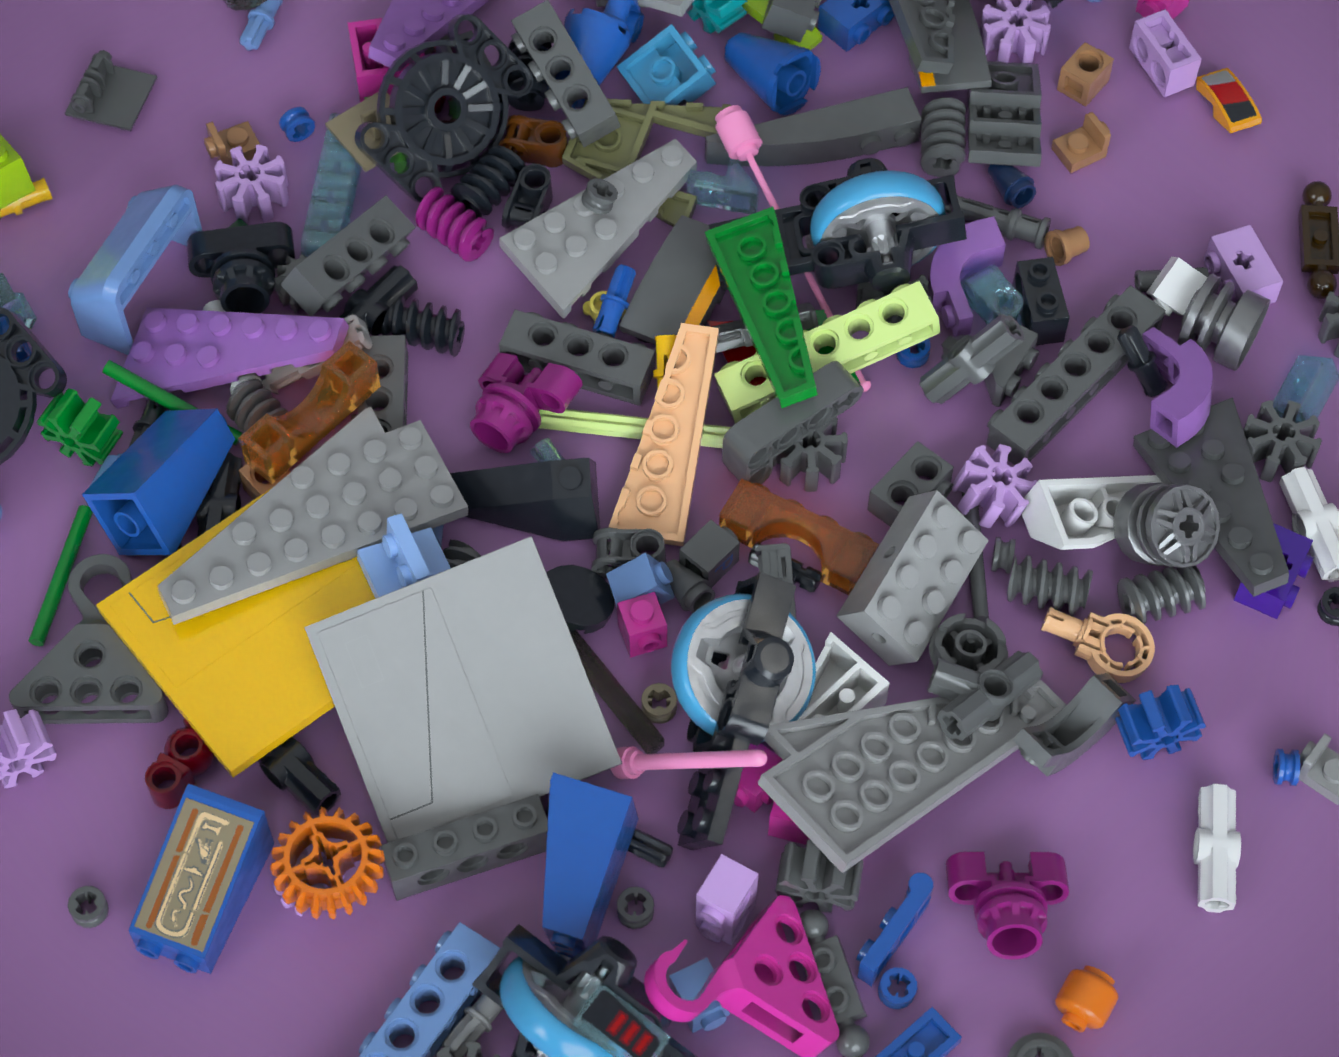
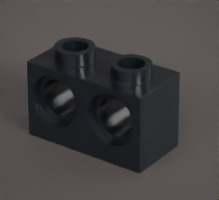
[1012,257,1070,346]

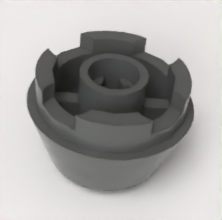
[929,613,1008,673]

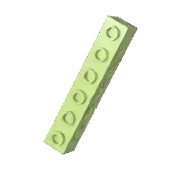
[714,281,941,424]

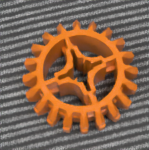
[270,807,385,920]

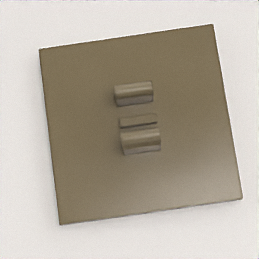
[325,92,399,172]

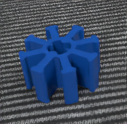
[1115,685,1206,760]

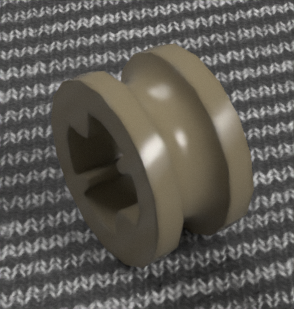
[641,683,677,724]

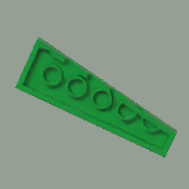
[705,206,818,408]

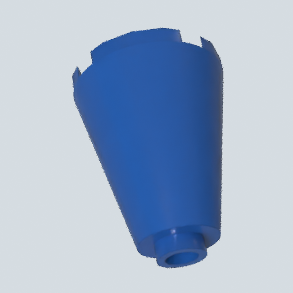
[555,8,631,109]
[725,32,821,116]

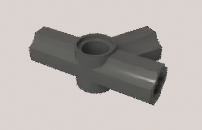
[919,314,1025,405]
[927,650,1043,741]

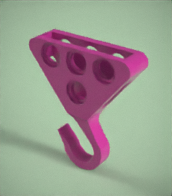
[644,895,839,1057]

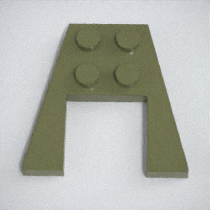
[562,99,731,227]

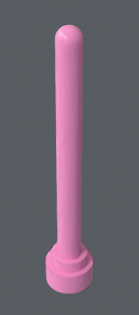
[611,746,767,779]

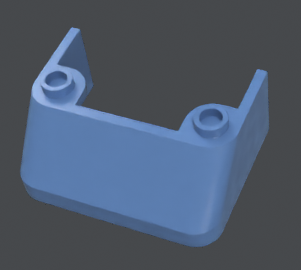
[68,184,202,355]

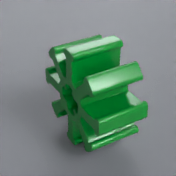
[36,388,123,467]

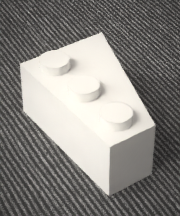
[775,632,889,757]

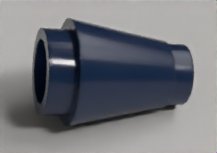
[988,164,1036,208]

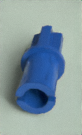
[592,264,636,338]

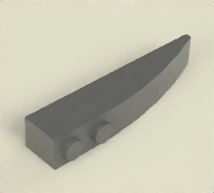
[705,87,922,166]

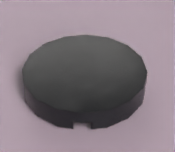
[547,565,615,634]

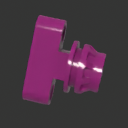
[470,353,583,453]
[946,852,1069,960]

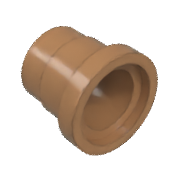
[1044,226,1090,266]

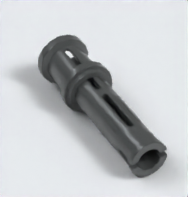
[945,195,1051,250]

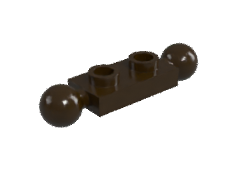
[1298,181,1339,299]

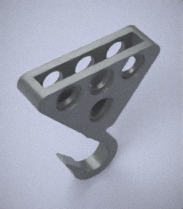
[9,554,169,724]

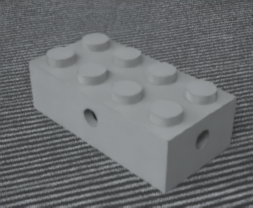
[837,490,989,666]

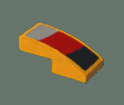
[1196,67,1262,133]

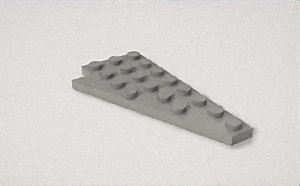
[158,407,468,625]
[758,680,1066,873]

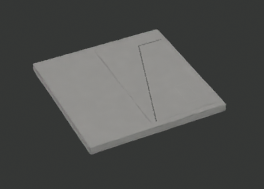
[304,536,622,843]

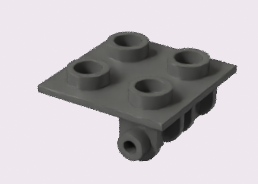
[65,50,157,131]

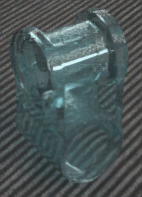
[960,264,1023,325]

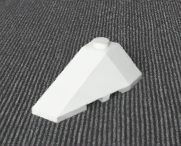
[1022,475,1162,550]

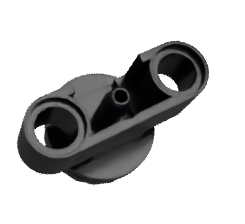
[187,222,295,313]

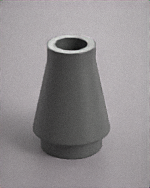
[666,559,715,613]

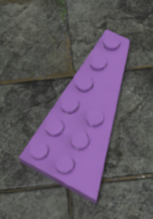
[368,0,489,72]
[110,307,349,408]

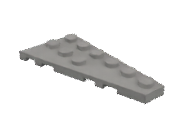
[499,139,697,319]

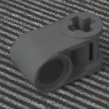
[591,528,667,578]

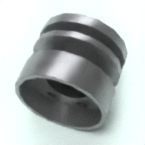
[1178,273,1270,371]
[1113,483,1220,568]

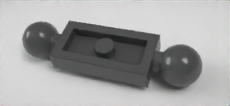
[800,909,870,1057]

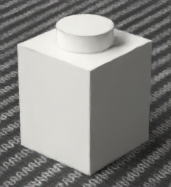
[1146,256,1207,316]

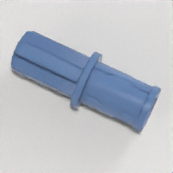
[240,0,283,51]

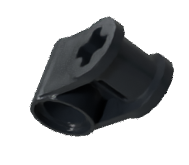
[502,164,553,228]

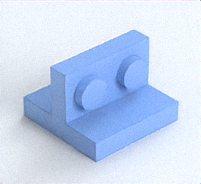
[357,513,451,599]

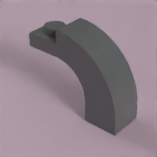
[1013,673,1136,777]

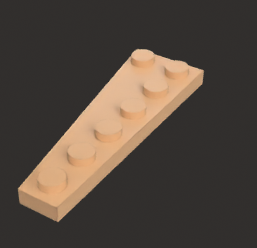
[609,323,719,546]

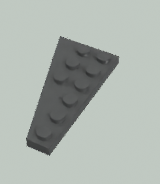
[889,0,955,74]

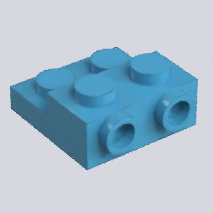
[616,24,717,105]

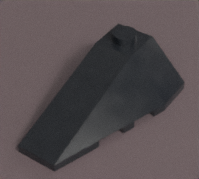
[450,458,600,542]

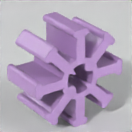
[980,0,1051,64]
[214,144,289,223]
[952,444,1037,528]
[0,709,57,788]

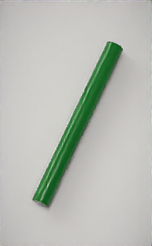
[102,360,243,446]
[28,505,93,647]

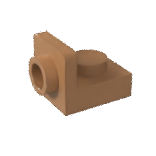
[1051,112,1111,173]
[203,121,260,166]

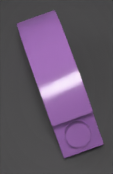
[927,216,1006,337]
[1143,327,1213,448]

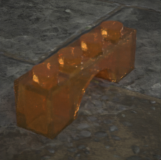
[239,340,381,484]
[719,478,879,595]

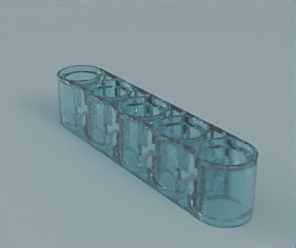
[301,113,361,257]

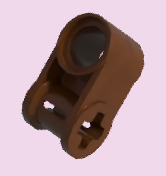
[498,115,568,167]

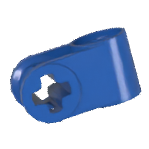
[603,0,644,43]

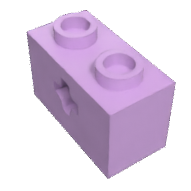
[1204,225,1283,304]

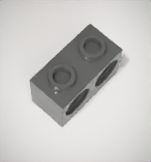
[867,441,954,527]

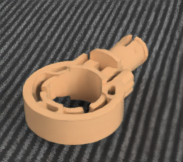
[1041,607,1155,683]

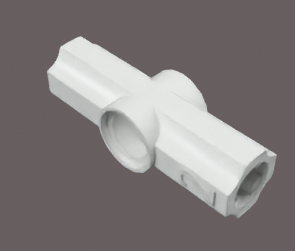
[1279,466,1339,582]
[1193,784,1241,913]

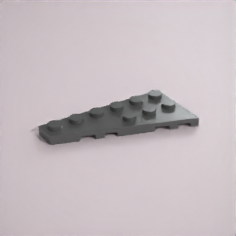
[1133,397,1289,597]

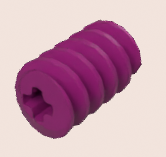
[415,186,495,262]

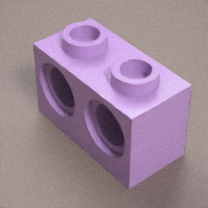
[1129,9,1201,97]
[695,854,758,945]

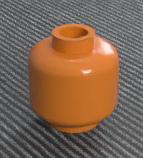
[1055,965,1119,1032]

